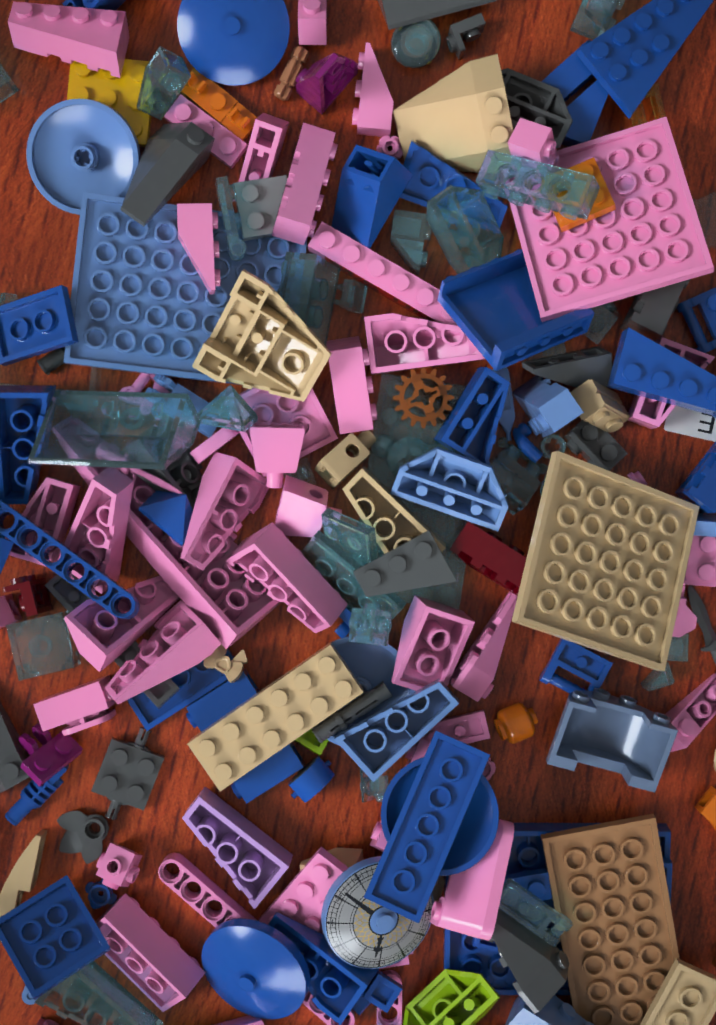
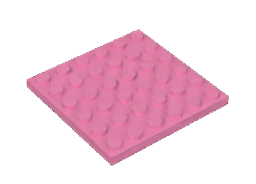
[500,117,714,322]

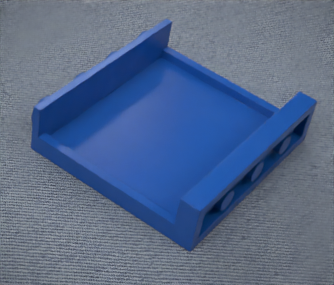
[437,249,595,371]

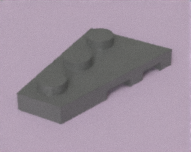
[353,530,457,597]

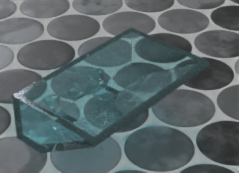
[28,390,201,470]

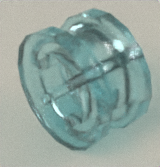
[539,434,566,460]

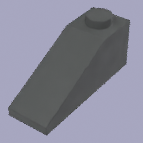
[522,346,612,388]

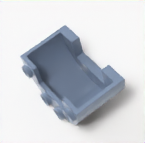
[546,688,678,793]

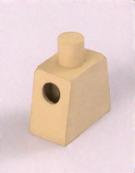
[314,430,377,489]

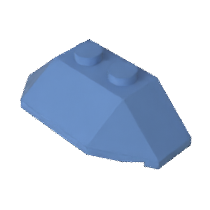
[390,447,509,532]

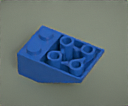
[331,144,413,248]

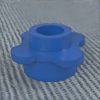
[85,878,117,909]

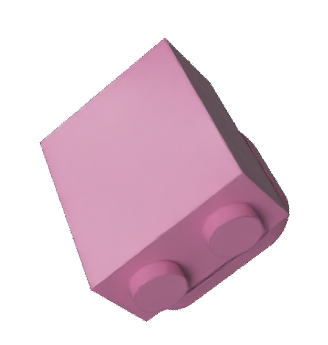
[33,675,117,736]

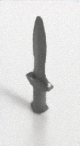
[687,586,716,665]

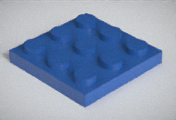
[0,875,111,1000]

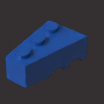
[434,367,510,465]
[675,441,716,513]

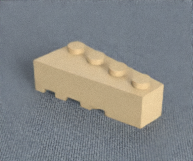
[342,466,446,554]

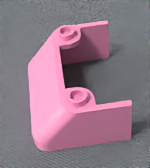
[430,819,514,941]

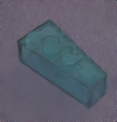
[34,961,163,1025]

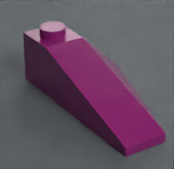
[296,53,358,115]

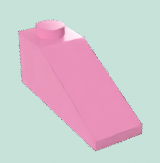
[234,113,289,200]

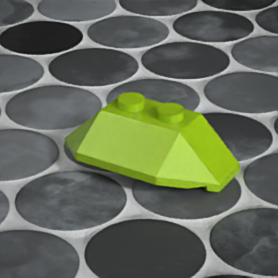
[403,969,500,1025]

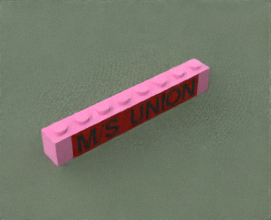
[308,222,458,326]

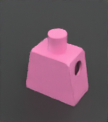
[249,422,305,488]
[275,475,342,538]

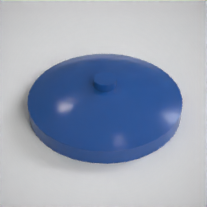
[177,0,290,86]
[381,757,499,876]
[201,919,310,1019]

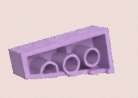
[182,787,293,909]

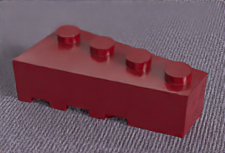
[449,521,526,596]

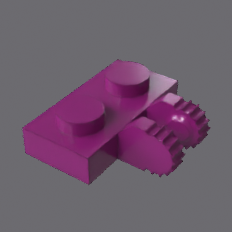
[19,723,83,787]

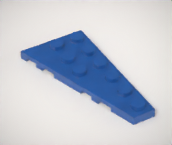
[577,0,714,119]

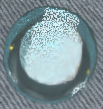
[391,19,441,68]

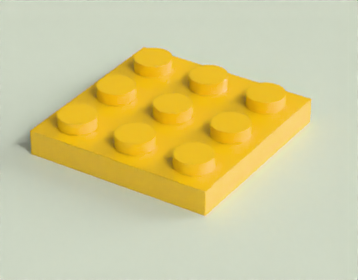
[67,59,156,148]

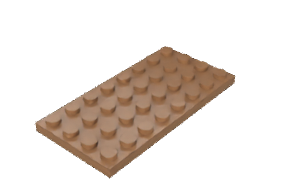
[541,814,680,1025]

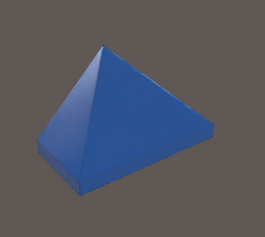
[138,490,193,546]

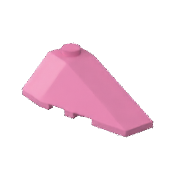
[364,313,485,374]
[180,452,269,570]
[64,575,180,672]

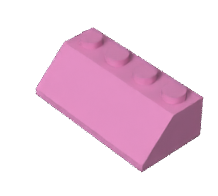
[95,893,206,1012]

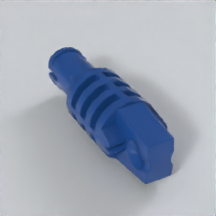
[5,765,69,826]

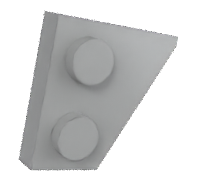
[232,175,287,241]

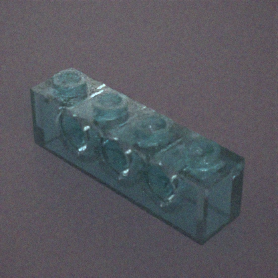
[475,150,600,220]

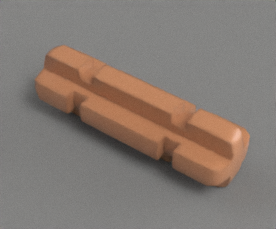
[274,46,309,101]

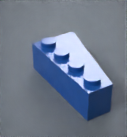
[607,327,716,416]

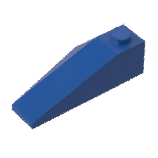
[268,912,380,1025]

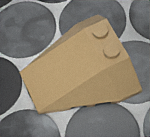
[393,54,514,174]
[192,269,332,402]

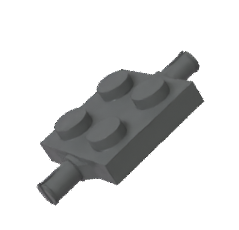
[91,727,165,820]

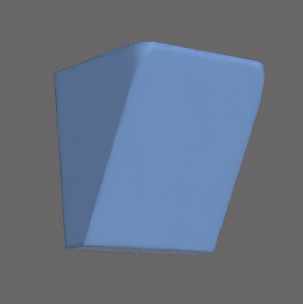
[694,513,716,537]

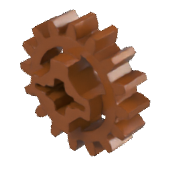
[392,367,454,429]

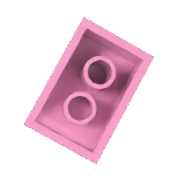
[391,595,475,691]

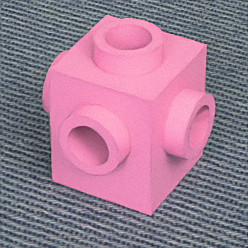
[96,843,143,890]

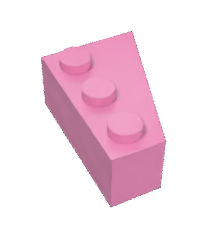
[326,336,378,434]

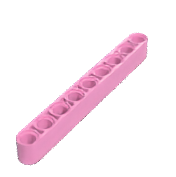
[158,852,355,1025]

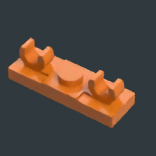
[177,68,257,141]

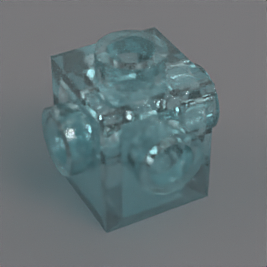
[348,603,392,646]

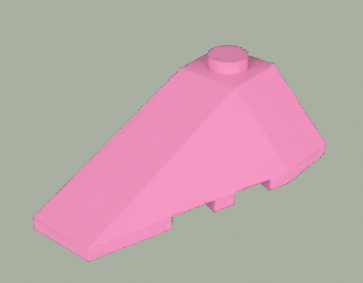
[449,591,517,702]
[105,600,221,704]

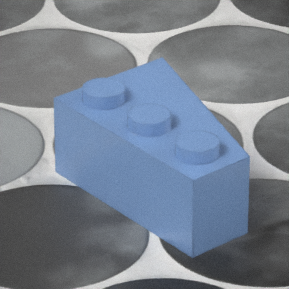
[512,375,584,438]

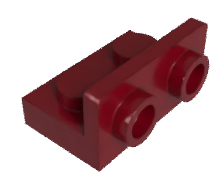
[2,574,53,617]

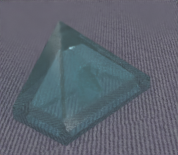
[193,384,258,432]

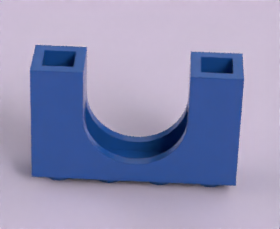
[186,669,305,804]

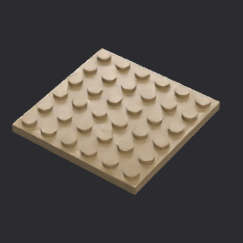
[512,451,700,671]

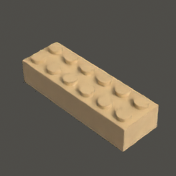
[187,642,363,791]

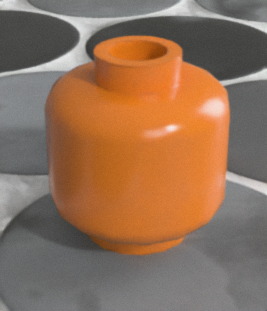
[494,703,538,744]

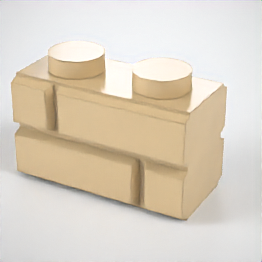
[570,379,630,433]

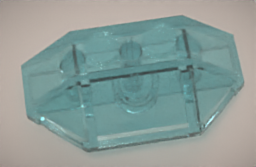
[426,185,504,274]

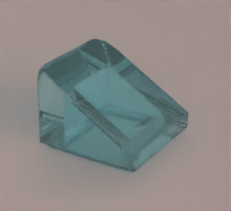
[641,662,675,691]

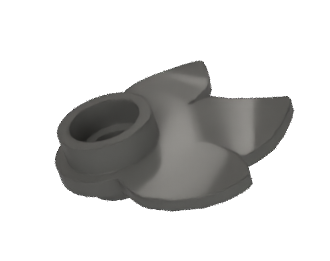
[57,810,110,864]

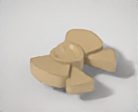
[203,644,248,683]

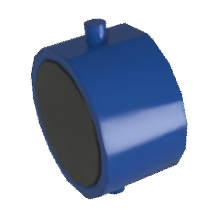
[288,756,335,803]

